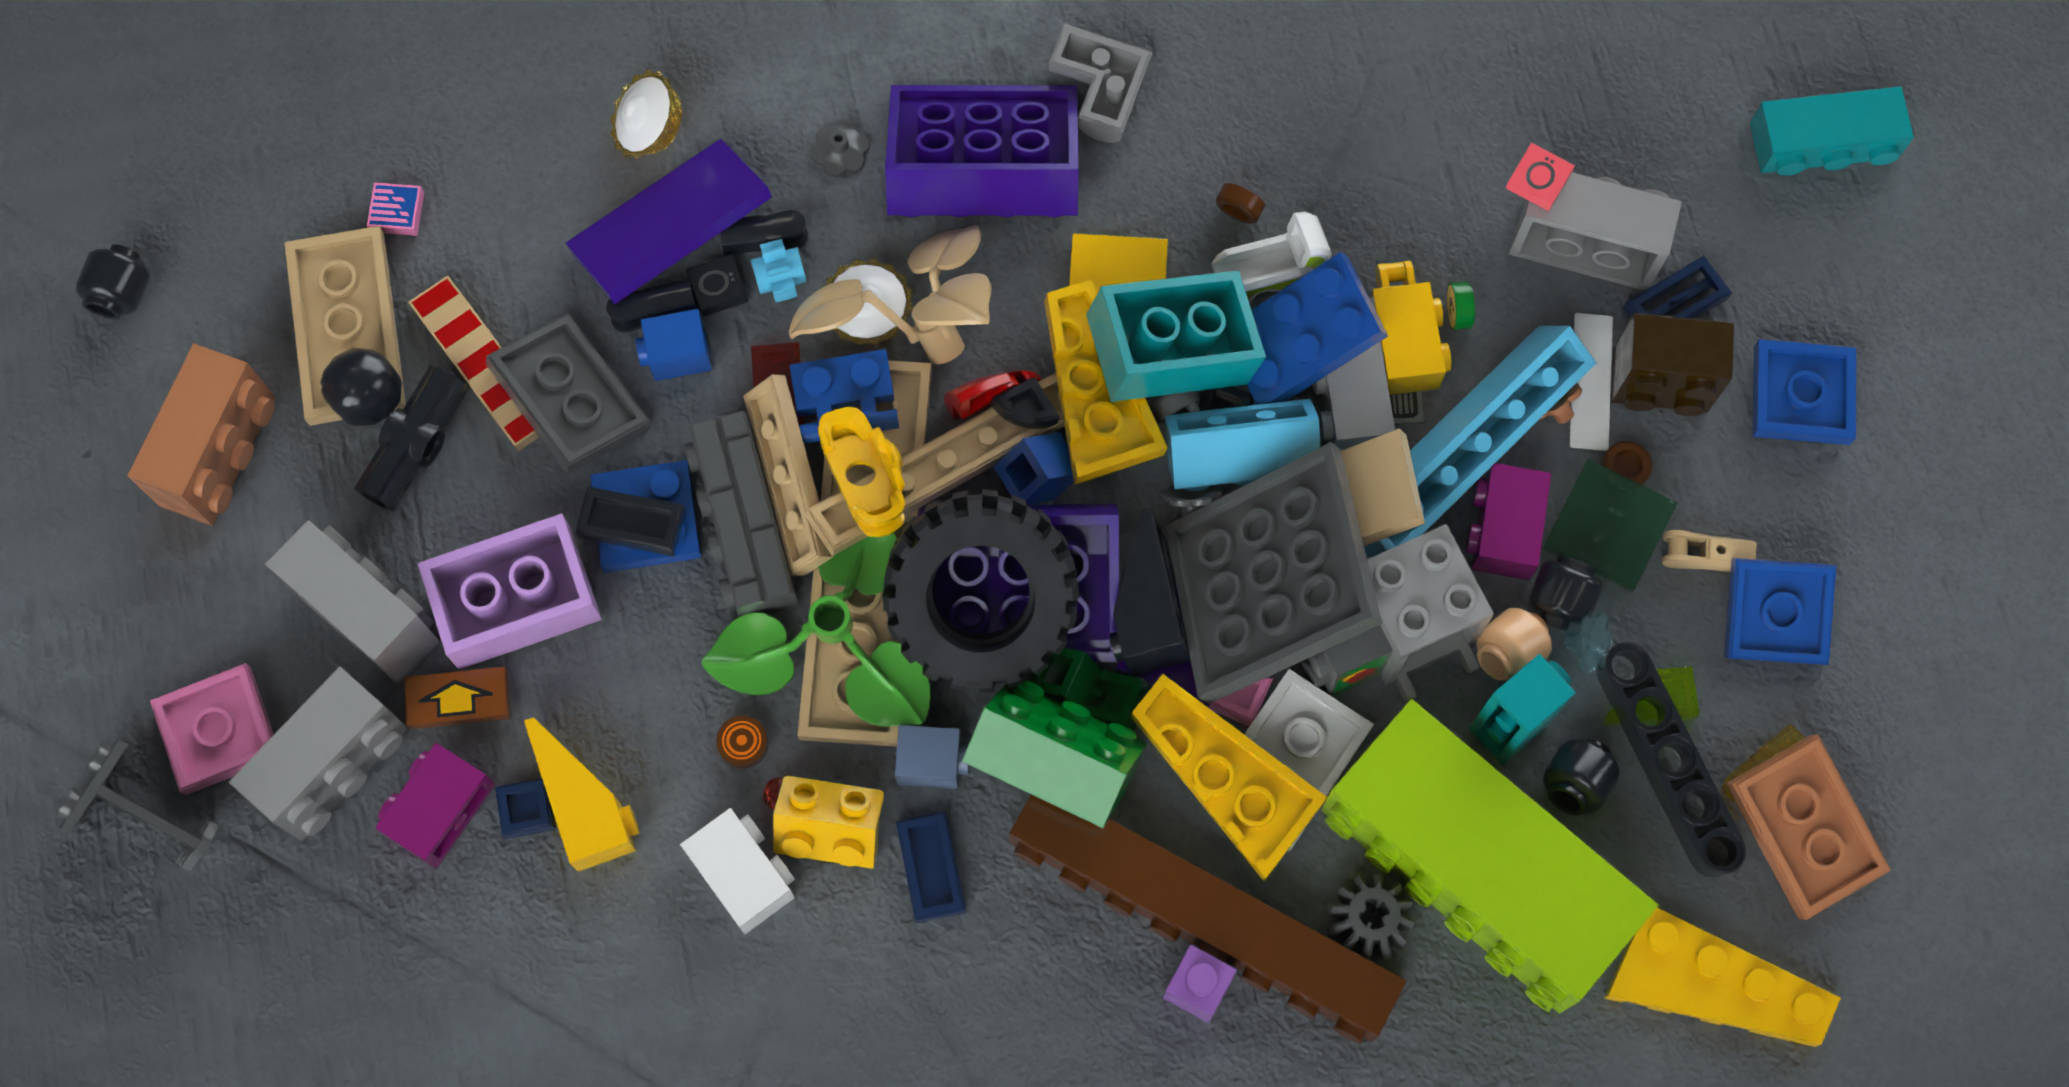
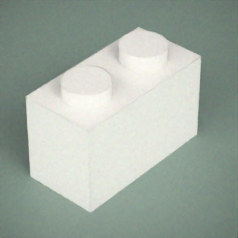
[680,808,795,934]

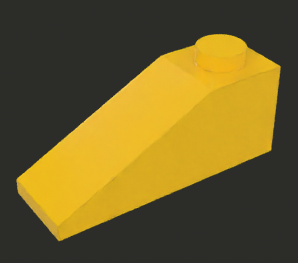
[524,717,640,872]

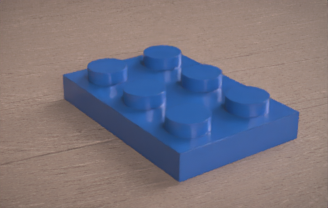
[1247,252,1388,405]

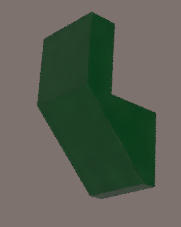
[1028,647,1152,731]

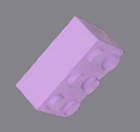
[417,513,602,670]

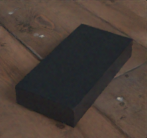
[575,486,686,557]

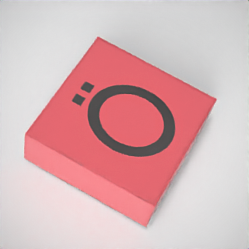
[1506,143,1575,211]

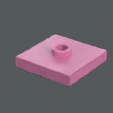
[150,663,274,796]

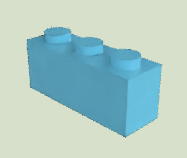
[1165,399,1320,491]

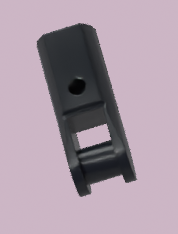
[720,210,809,255]
[606,278,697,333]

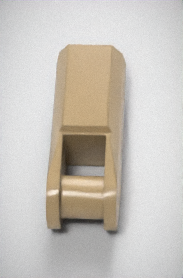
[1662,530,1757,572]

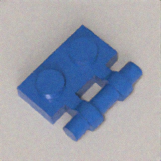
[790,349,899,444]

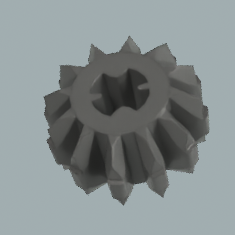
[1327,873,1416,961]

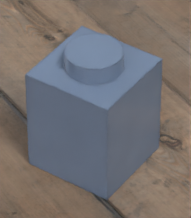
[895,725,969,789]

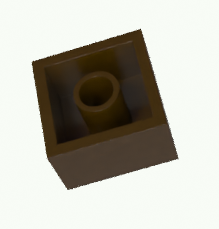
[1611,313,1734,416]

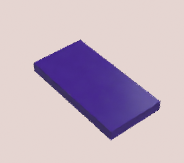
[565,139,772,304]

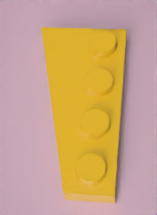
[1044,280,1168,485]
[1131,674,1327,881]
[1604,908,1841,1047]

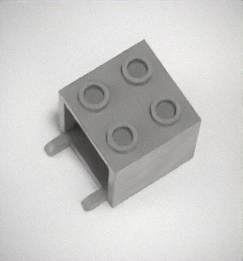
[1367,524,1494,702]

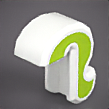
[1211,212,1332,302]

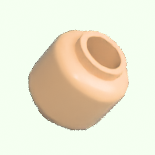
[1476,608,1552,681]

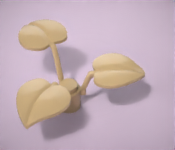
[789,225,992,364]

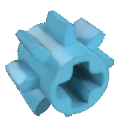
[751,239,807,302]

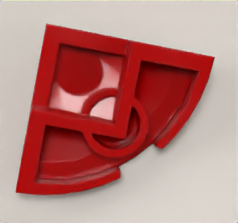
[944,371,1042,420]

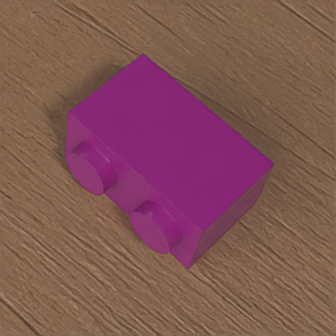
[1465,463,1551,580]
[375,743,496,869]

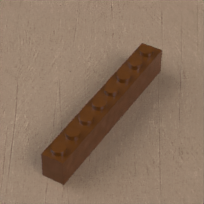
[1009,794,1407,1044]

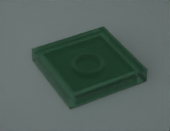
[1542,459,1678,592]

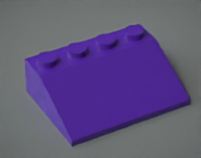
[885,85,1079,217]
[917,504,1119,662]

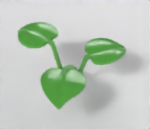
[701,532,931,727]

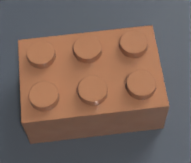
[127,343,275,526]

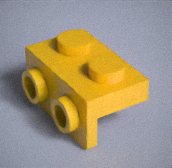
[773,776,884,869]

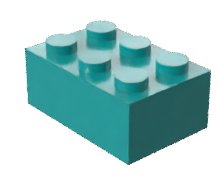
[1086,270,1266,402]

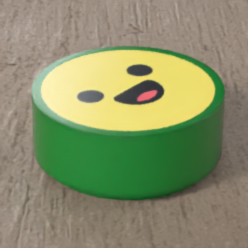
[1447,281,1475,331]

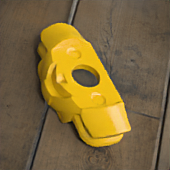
[818,407,905,537]

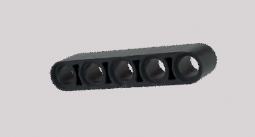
[1596,641,1746,878]

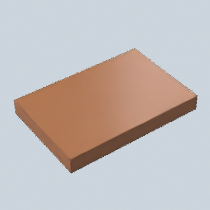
[1726,735,1891,920]

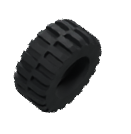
[882,489,1079,693]

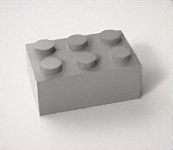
[1508,171,1682,291]
[265,520,440,685]
[229,666,408,842]

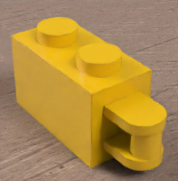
[1370,260,1451,395]

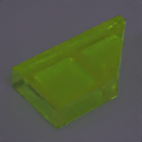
[1603,666,1700,726]

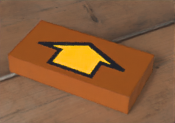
[404,666,511,730]

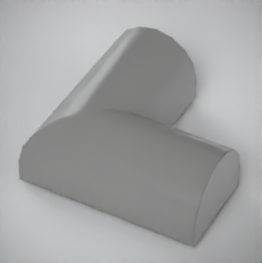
[1048,24,1153,143]

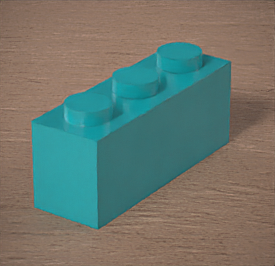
[1750,86,1914,176]
[1468,653,1576,766]

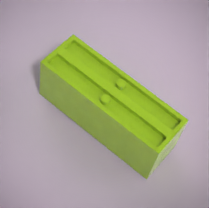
[1321,699,1659,1014]

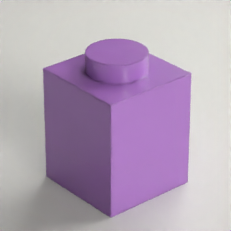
[1163,945,1237,1023]

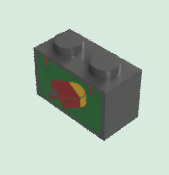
[1302,625,1393,697]

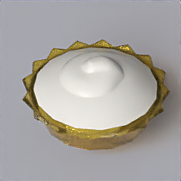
[610,69,682,159]
[826,258,913,345]

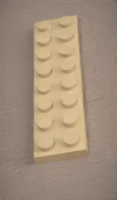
[797,361,932,747]

